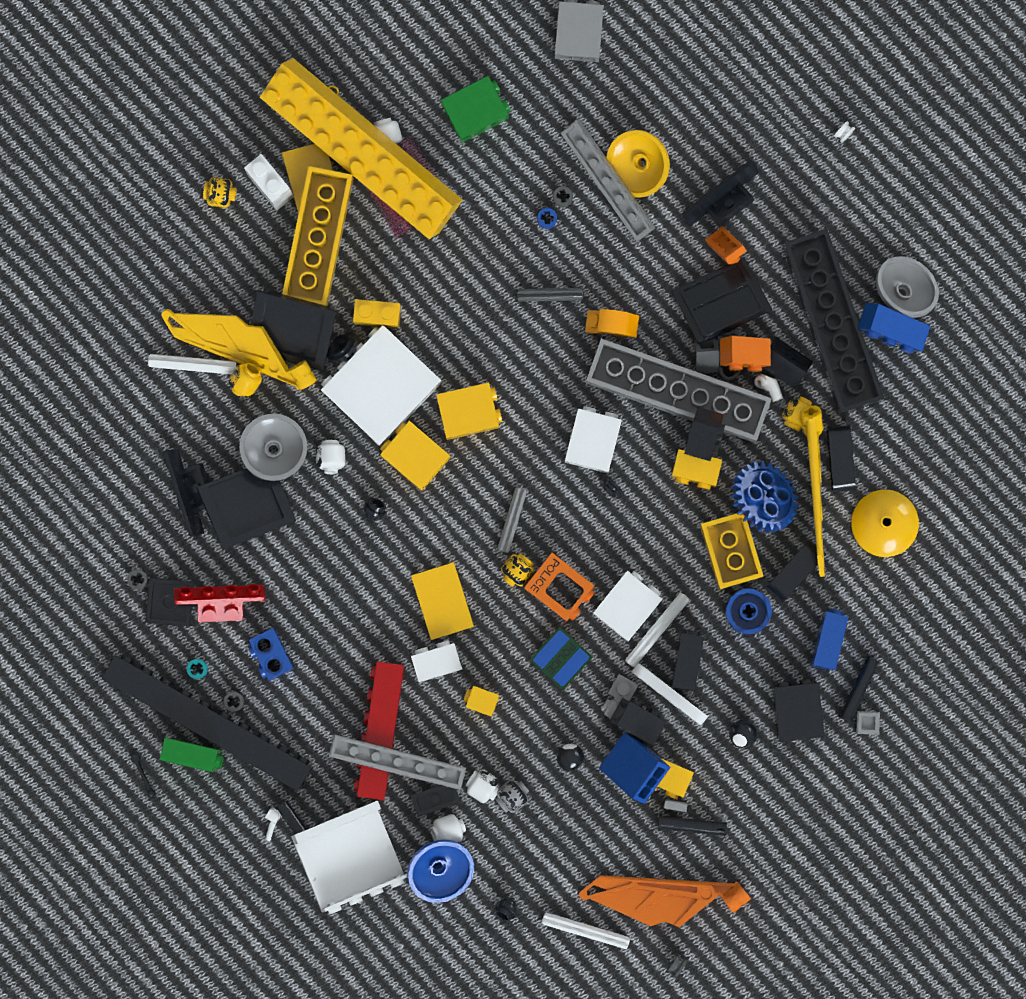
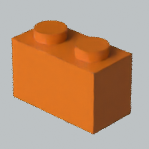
[720,336,771,372]

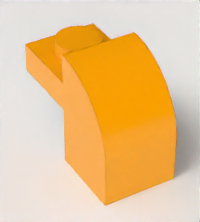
[585,309,639,338]

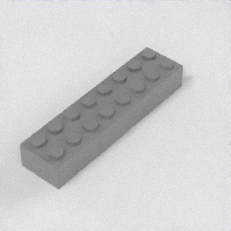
[586,339,772,443]

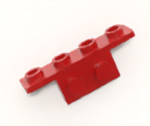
[174,584,265,622]

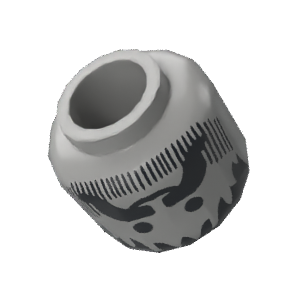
[495,779,529,813]

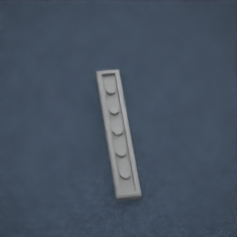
[561,119,655,242]
[328,734,466,790]

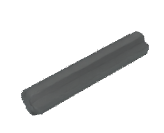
[517,288,583,302]

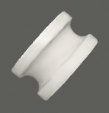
[834,121,855,143]

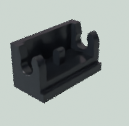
[762,337,813,389]

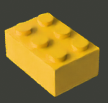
[700,514,764,590]

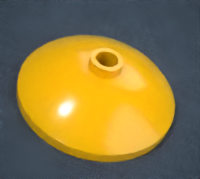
[606,130,670,197]
[851,490,919,557]

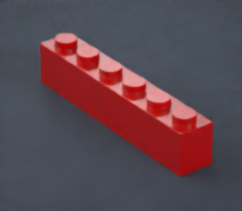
[354,662,405,800]

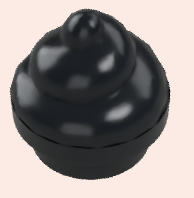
[363,498,386,522]
[494,898,517,922]

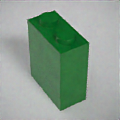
[441,76,511,143]
[159,738,225,772]

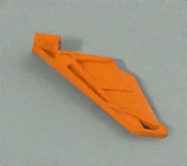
[579,875,751,927]

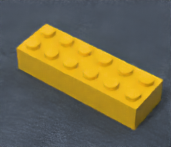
[282,166,354,306]

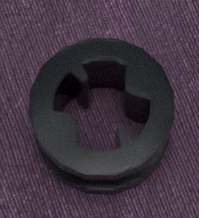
[600,477,622,498]

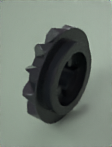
[327,332,359,364]

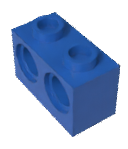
[248,628,294,681]

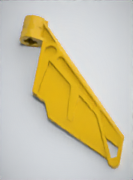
[161,309,317,390]
[800,405,825,577]

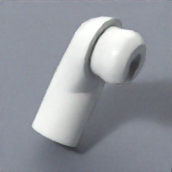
[754,374,783,402]

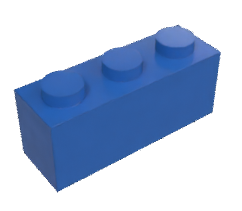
[858,303,930,354]

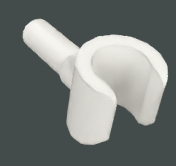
[265,807,281,841]

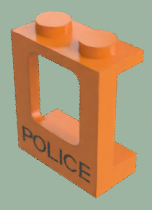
[524,553,595,622]

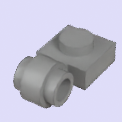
[601,674,638,718]

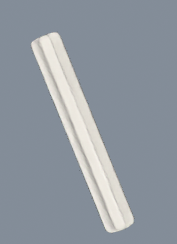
[148,354,237,374]
[625,593,689,667]
[542,912,630,949]

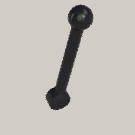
[131,754,156,798]

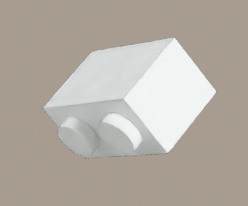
[411,640,463,683]

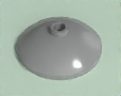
[876,256,939,318]
[239,414,307,481]

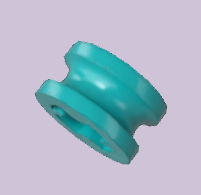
[187,659,208,679]

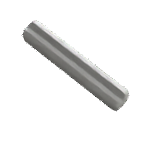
[498,487,527,553]

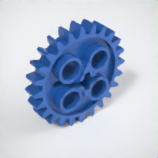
[730,461,799,533]

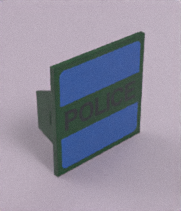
[530,627,593,690]

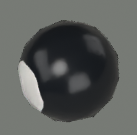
[729,720,758,748]
[556,743,585,772]

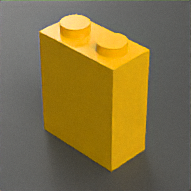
[436,383,502,440]
[380,421,451,491]

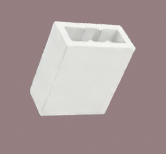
[244,154,294,211]
[565,406,622,474]
[593,571,662,642]

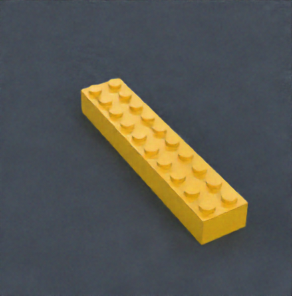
[260,58,463,239]

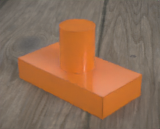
[705,226,746,265]

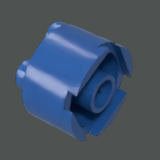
[725,588,772,635]

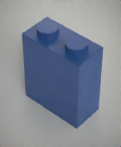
[810,609,849,671]
[599,732,671,804]

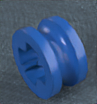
[537,208,557,229]

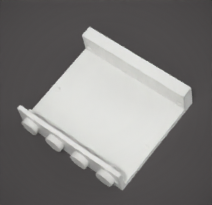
[321,325,442,447]
[291,801,407,915]

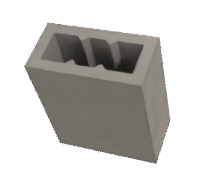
[555,0,604,62]

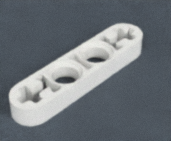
[631,663,708,725]

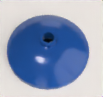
[407,839,474,903]

